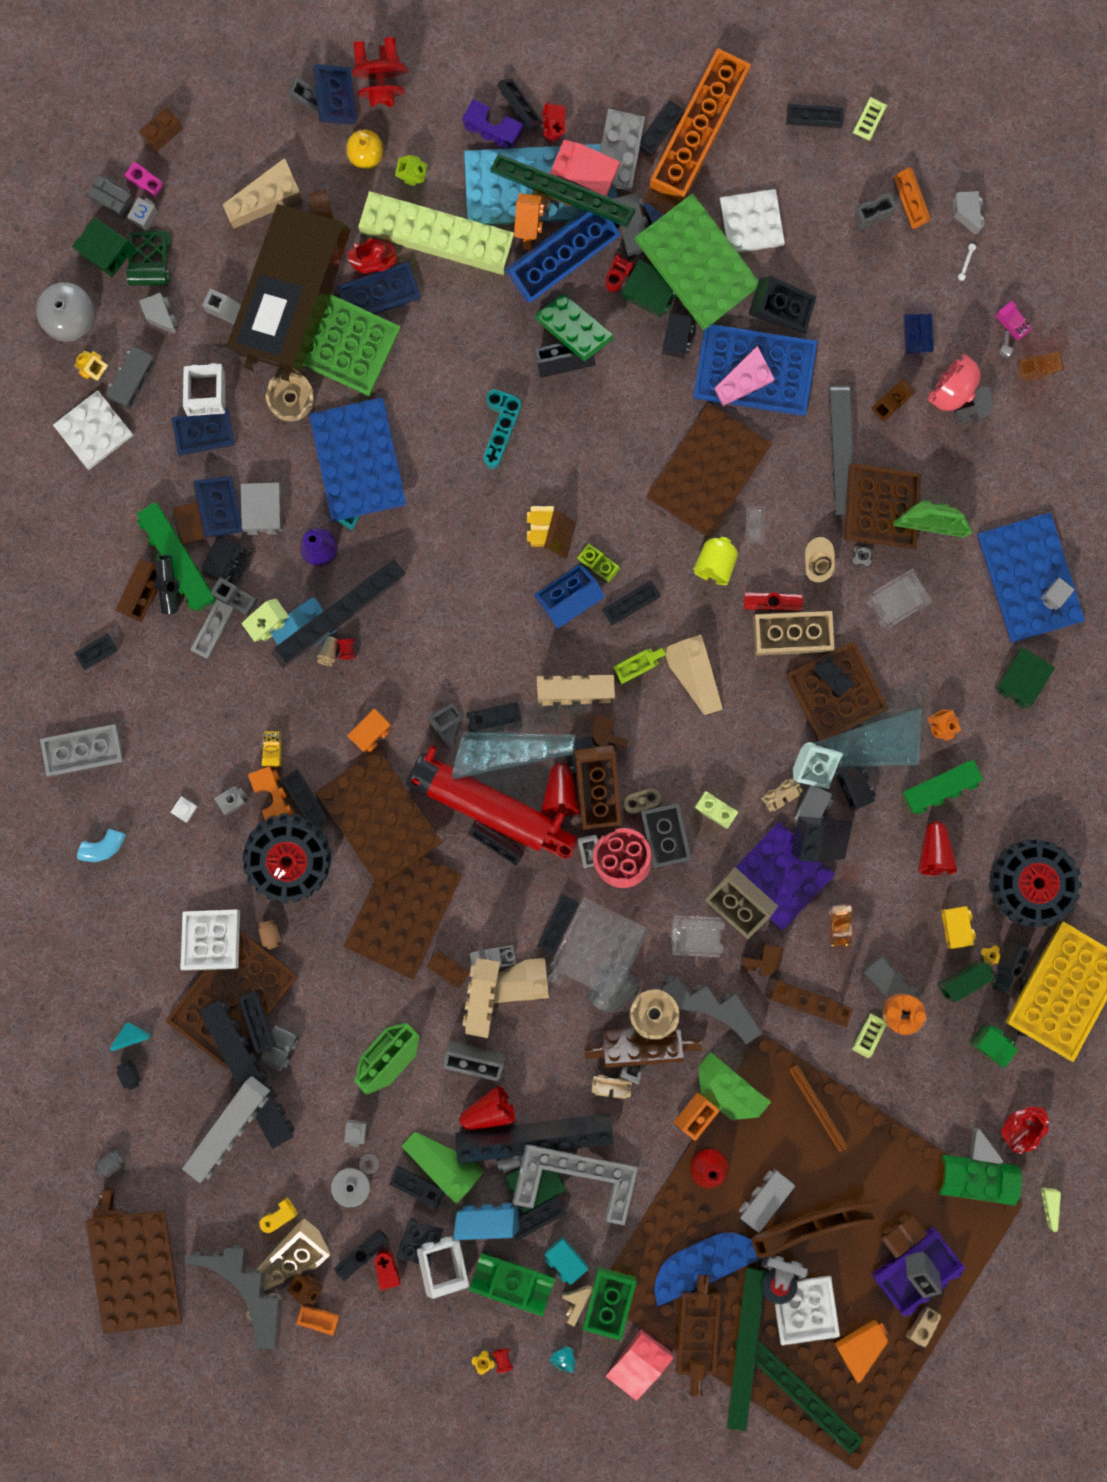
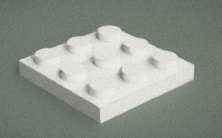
[719,189,785,253]
[53,390,133,470]
[180,910,240,970]
[775,1276,840,1345]

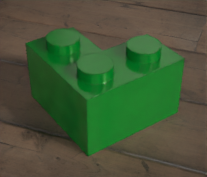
[970,1024,1018,1068]

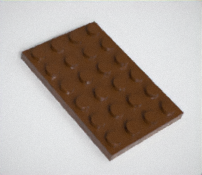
[646,403,772,539]
[316,748,443,887]
[344,856,463,980]
[165,930,299,1069]
[86,1209,182,1334]

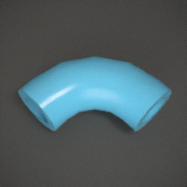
[77,828,127,862]

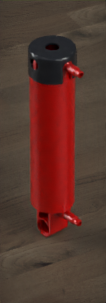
[406,746,578,859]

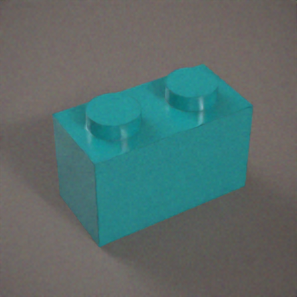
[545,1236,588,1285]

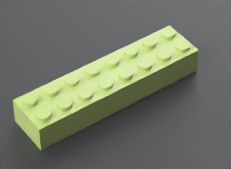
[358,191,515,275]

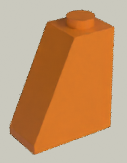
[835,1319,888,1383]

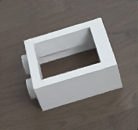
[183,363,225,416]
[417,1236,469,1299]

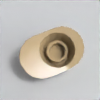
[805,537,836,582]

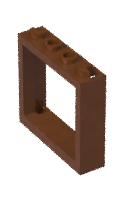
[764,978,853,1028]

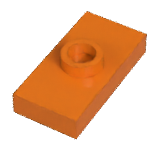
[296,1304,340,1336]

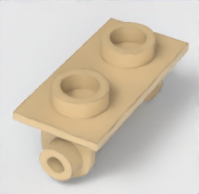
[761,779,802,812]
[592,1075,632,1099]

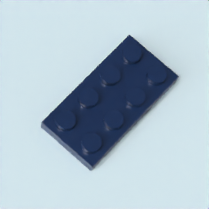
[337,262,421,315]

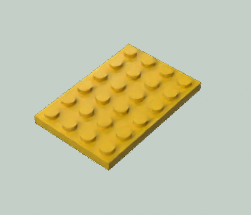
[1005,921,1107,1062]

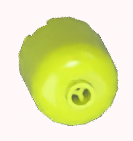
[693,537,738,585]

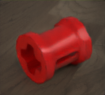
[337,639,356,660]
[492,1348,514,1373]

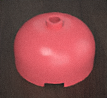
[927,354,981,411]
[593,828,653,888]

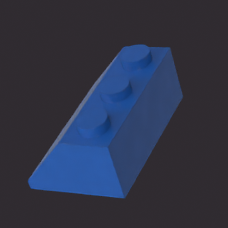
[534,563,605,629]

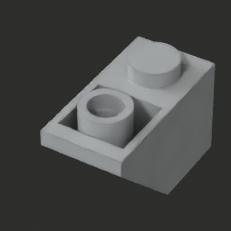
[952,191,984,234]
[202,288,241,324]
[139,293,178,334]
[469,945,516,968]

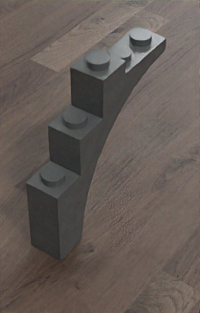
[649,975,762,1044]
[184,1245,283,1350]

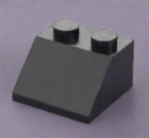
[836,766,876,811]

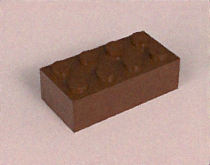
[574,745,621,830]

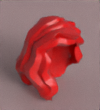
[347,238,397,274]
[1001,1106,1049,1154]

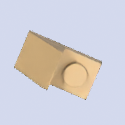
[562,1285,592,1326]

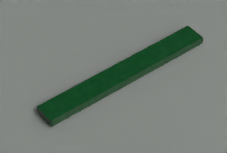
[490,153,636,227]
[726,1268,766,1431]
[734,1339,863,1455]

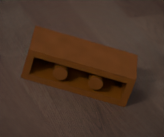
[115,559,157,623]

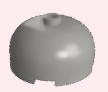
[36,282,96,342]

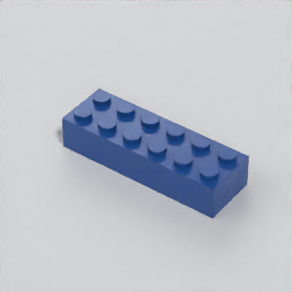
[504,210,621,303]

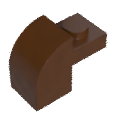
[309,190,334,219]
[871,378,917,422]
[592,715,629,751]
[740,944,784,976]
[92,1188,128,1218]

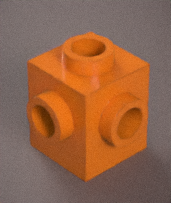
[928,709,961,740]

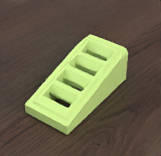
[853,97,887,141]
[852,1013,886,1058]
[1041,1188,1061,1232]

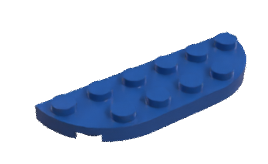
[654,1232,764,1307]

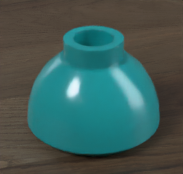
[549,1346,576,1373]

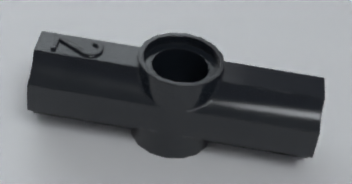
[154,555,179,614]
[334,1229,390,1281]

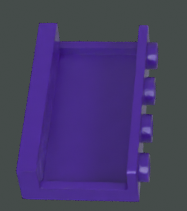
[871,1226,965,1317]

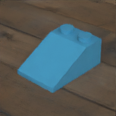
[272,597,337,646]

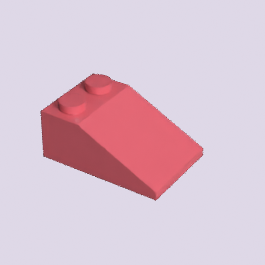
[550,140,621,197]
[605,1329,673,1401]

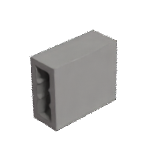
[241,483,283,535]

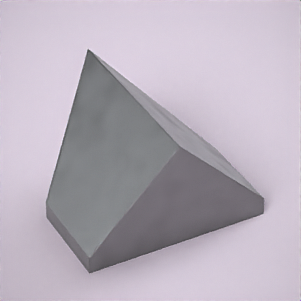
[427,703,463,750]

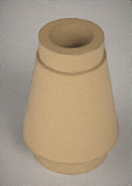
[317,636,337,666]

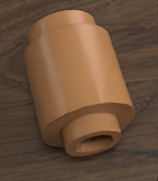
[258,920,282,950]

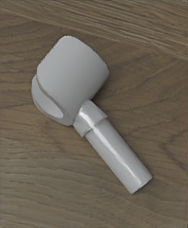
[1000,330,1013,358]

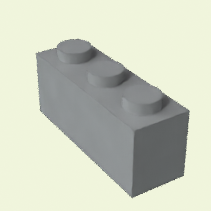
[739,1169,795,1233]

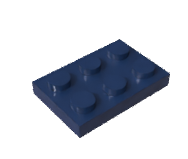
[313,64,357,124]
[172,407,235,456]
[193,476,243,538]

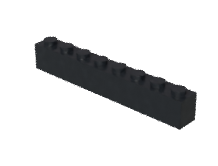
[271,559,406,669]
[199,998,295,1149]
[455,1113,614,1164]

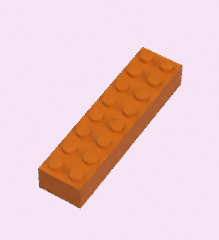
[649,48,751,203]

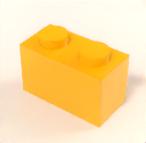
[941,906,976,949]

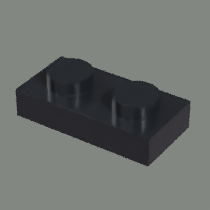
[74,634,118,670]
[813,656,854,697]

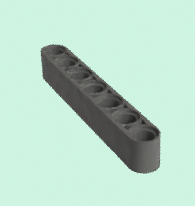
[829,385,853,515]

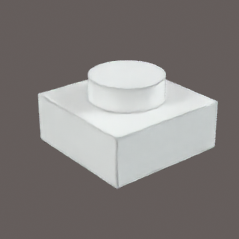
[171,796,198,823]

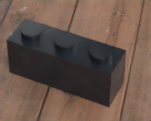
[534,343,596,378]

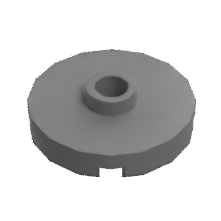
[331,1167,370,1207]

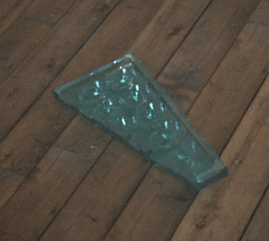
[814,708,922,766]
[452,732,576,779]

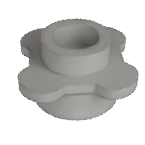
[852,546,873,566]

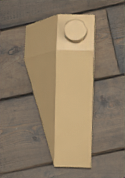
[663,635,723,715]
[494,958,549,1003]
[256,1218,330,1291]

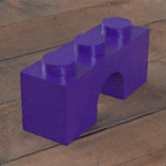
[462,99,523,149]

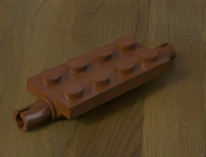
[584,1024,702,1068]
[676,1274,721,1397]

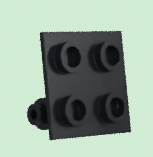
[201,536,252,585]
[396,1219,443,1267]

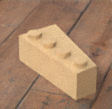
[537,675,615,706]
[462,958,500,1038]

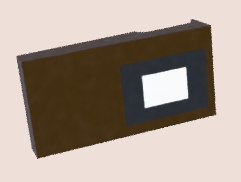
[226,204,351,382]

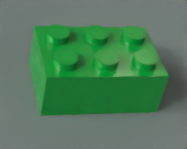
[582,1267,636,1341]

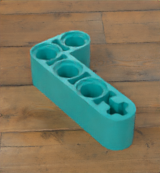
[483,389,521,469]

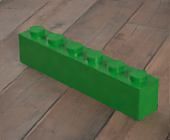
[136,502,217,613]

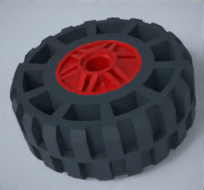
[242,813,331,903]
[989,840,1082,927]

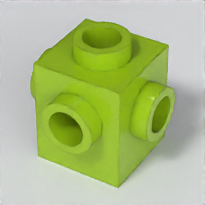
[395,155,427,186]

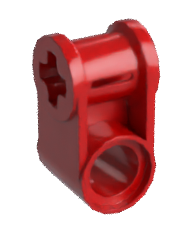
[542,103,566,143]
[605,253,635,292]
[374,1249,401,1290]

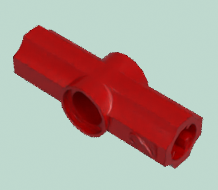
[744,592,803,612]

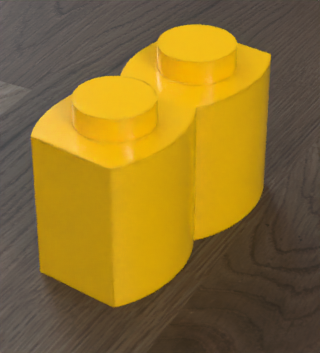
[527,506,554,547]

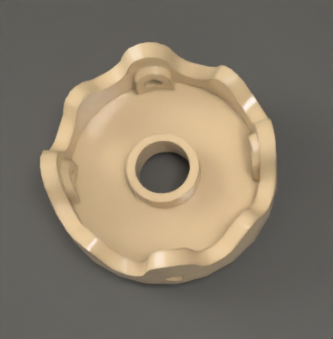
[265,372,314,422]
[630,989,679,1039]

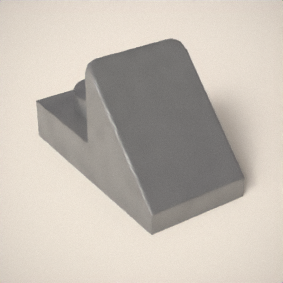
[287,76,318,114]

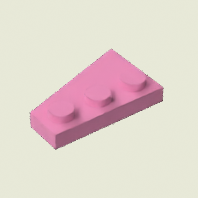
[714,346,775,406]

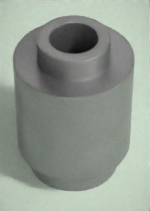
[95,1149,125,1178]
[496,1155,524,1173]

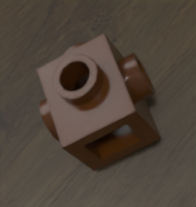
[287,1274,323,1305]

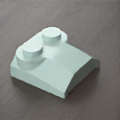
[793,742,843,789]

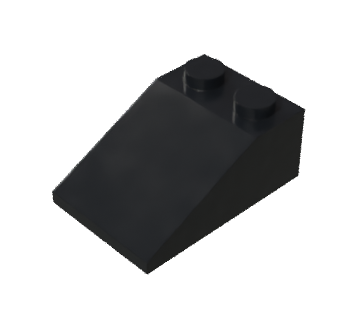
[748,276,816,333]
[791,816,853,862]

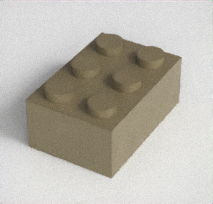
[704,867,778,939]

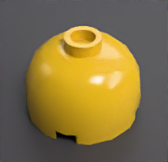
[346,129,384,169]

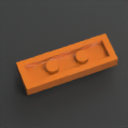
[893,167,931,229]

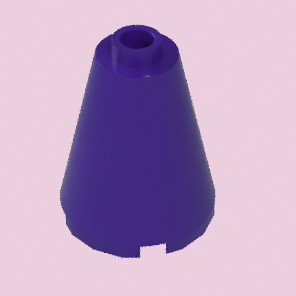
[300,528,338,566]

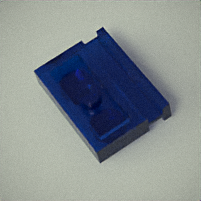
[903,313,934,354]

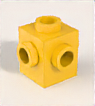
[74,350,108,381]

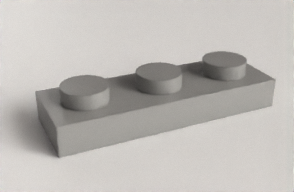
[191,600,235,660]

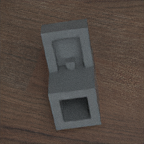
[953,386,993,424]
[210,577,257,616]

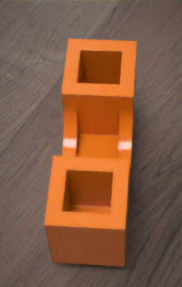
[248,766,294,821]

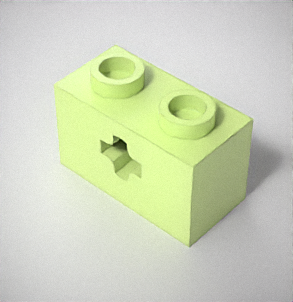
[241,599,289,642]
[694,791,738,829]

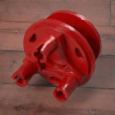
[352,37,408,107]

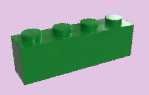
[901,759,983,815]

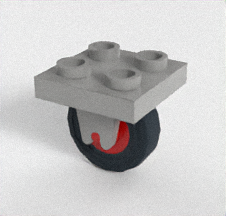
[761,1255,808,1305]

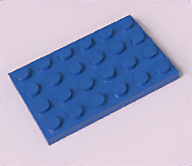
[693,324,817,416]
[309,397,407,522]
[977,512,1085,643]

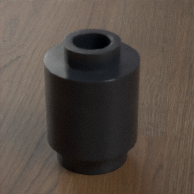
[116,1060,142,1091]

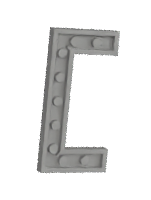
[512,1144,638,1225]

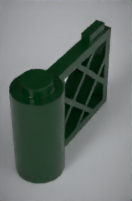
[126,231,171,286]

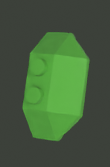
[893,500,972,537]
[354,1023,419,1094]
[698,1051,771,1120]

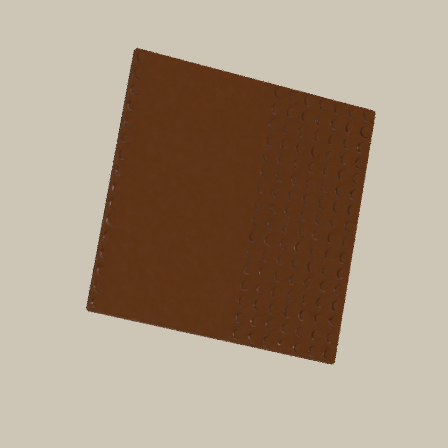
[610,1034,1022,1470]

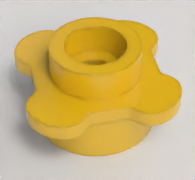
[981,945,1001,965]
[471,1351,495,1375]

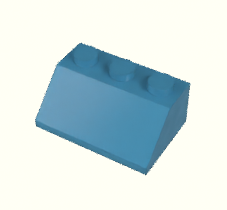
[454,1203,520,1240]

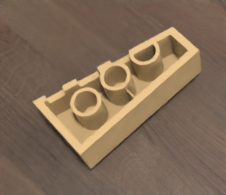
[223,158,302,229]

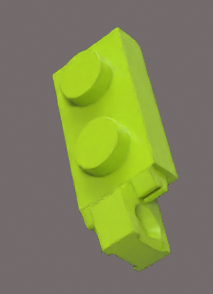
[613,648,666,684]

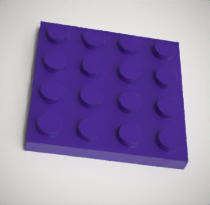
[735,821,835,931]

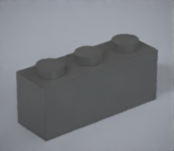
[615,193,649,258]
[106,346,157,410]
[861,956,921,1016]
[442,1041,505,1082]

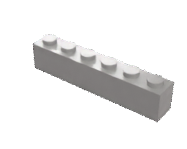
[182,1076,270,1183]

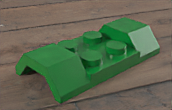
[939,1155,1022,1206]
[469,1252,556,1317]

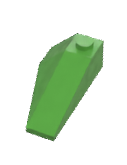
[402,1132,484,1204]

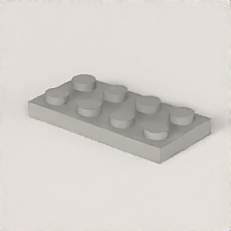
[600,109,645,191]
[40,724,124,777]

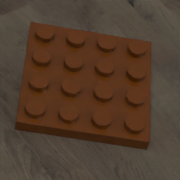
[844,463,921,550]
[785,641,889,744]

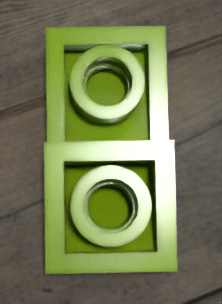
[577,543,621,583]

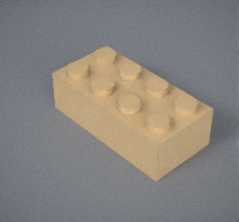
[753,611,834,656]

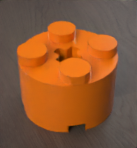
[882,994,926,1035]

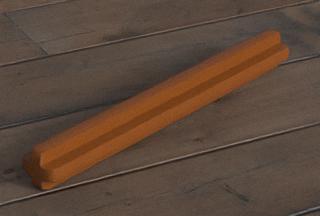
[789,1065,848,1152]

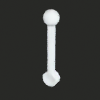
[958,244,976,281]

